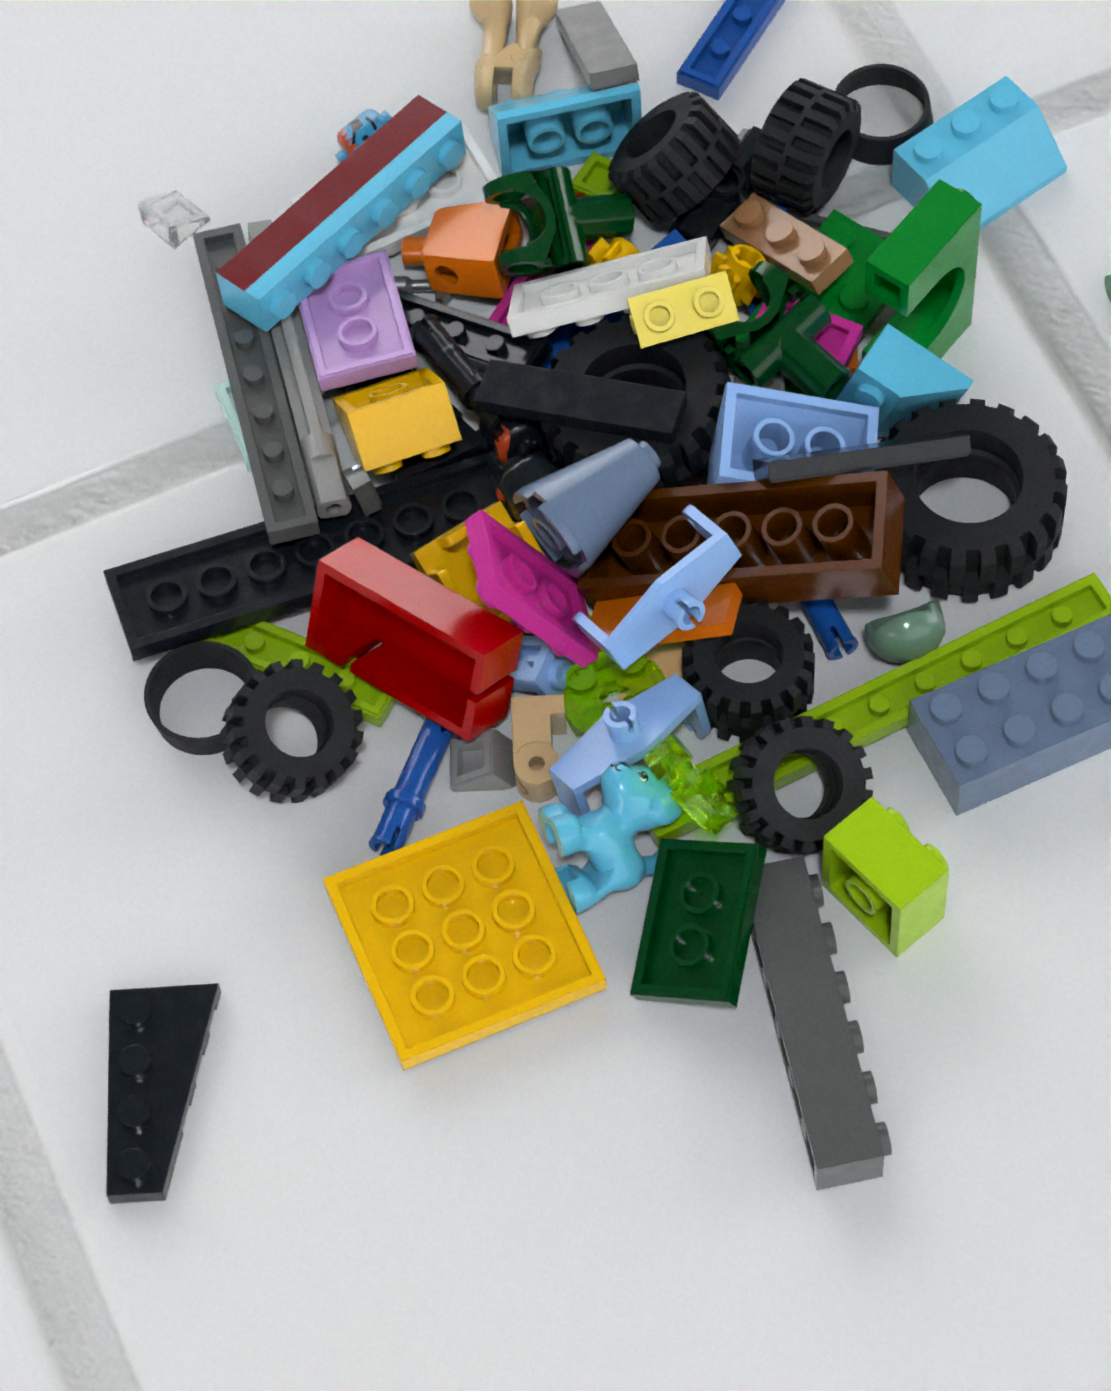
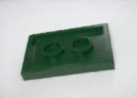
[630,839,767,1008]

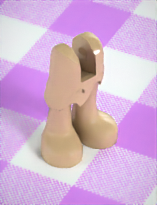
[469,0,558,111]

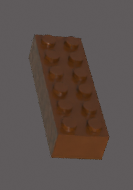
[577,471,905,608]

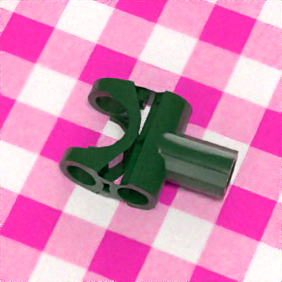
[482,166,635,277]
[699,261,851,400]

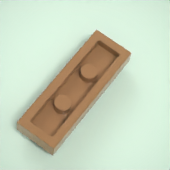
[719,193,854,295]

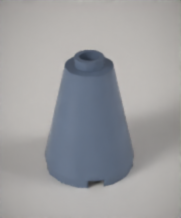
[513,438,661,577]

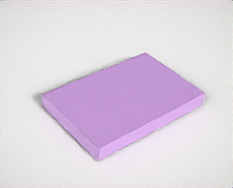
[299,250,419,392]

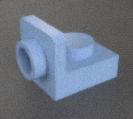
[509,635,577,698]

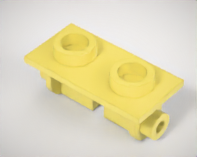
[627,270,740,349]

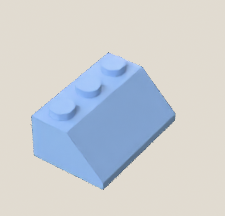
[707,382,879,485]

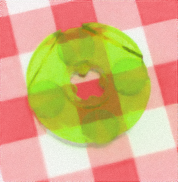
[563,651,665,739]
[644,734,739,836]

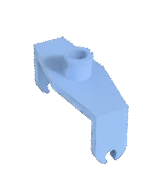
[572,504,742,670]
[549,673,711,816]

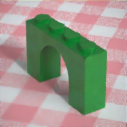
[862,179,982,359]

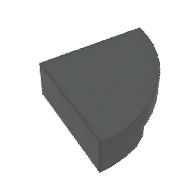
[342,464,382,517]

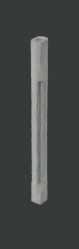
[248,220,352,519]

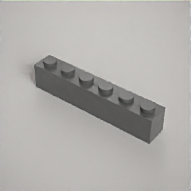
[751,856,892,1191]

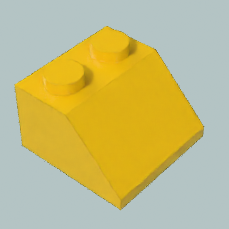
[332,367,462,475]

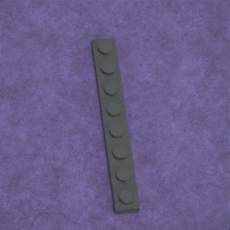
[193,223,321,545]

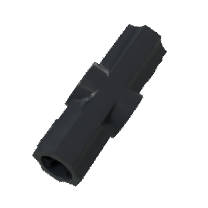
[667,126,761,249]

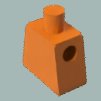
[401,202,524,298]

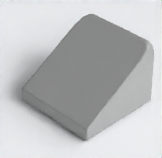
[450,728,516,792]

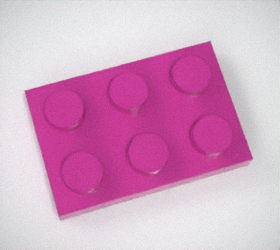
[465,509,599,668]

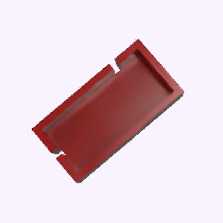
[305,537,524,742]

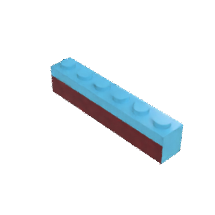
[216,95,466,333]

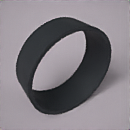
[835,64,933,165]
[144,641,256,755]

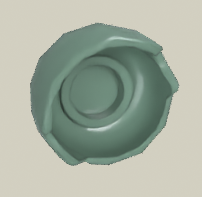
[865,599,946,664]

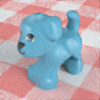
[538,761,683,914]

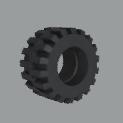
[751,78,861,215]
[608,91,740,223]
[682,598,815,743]
[220,659,364,803]
[726,716,873,854]

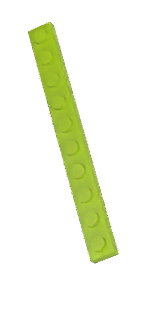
[648,573,1111,847]

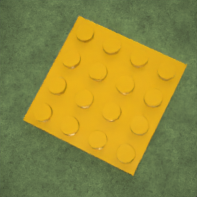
[322,801,607,1070]

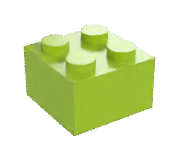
[822,797,949,958]

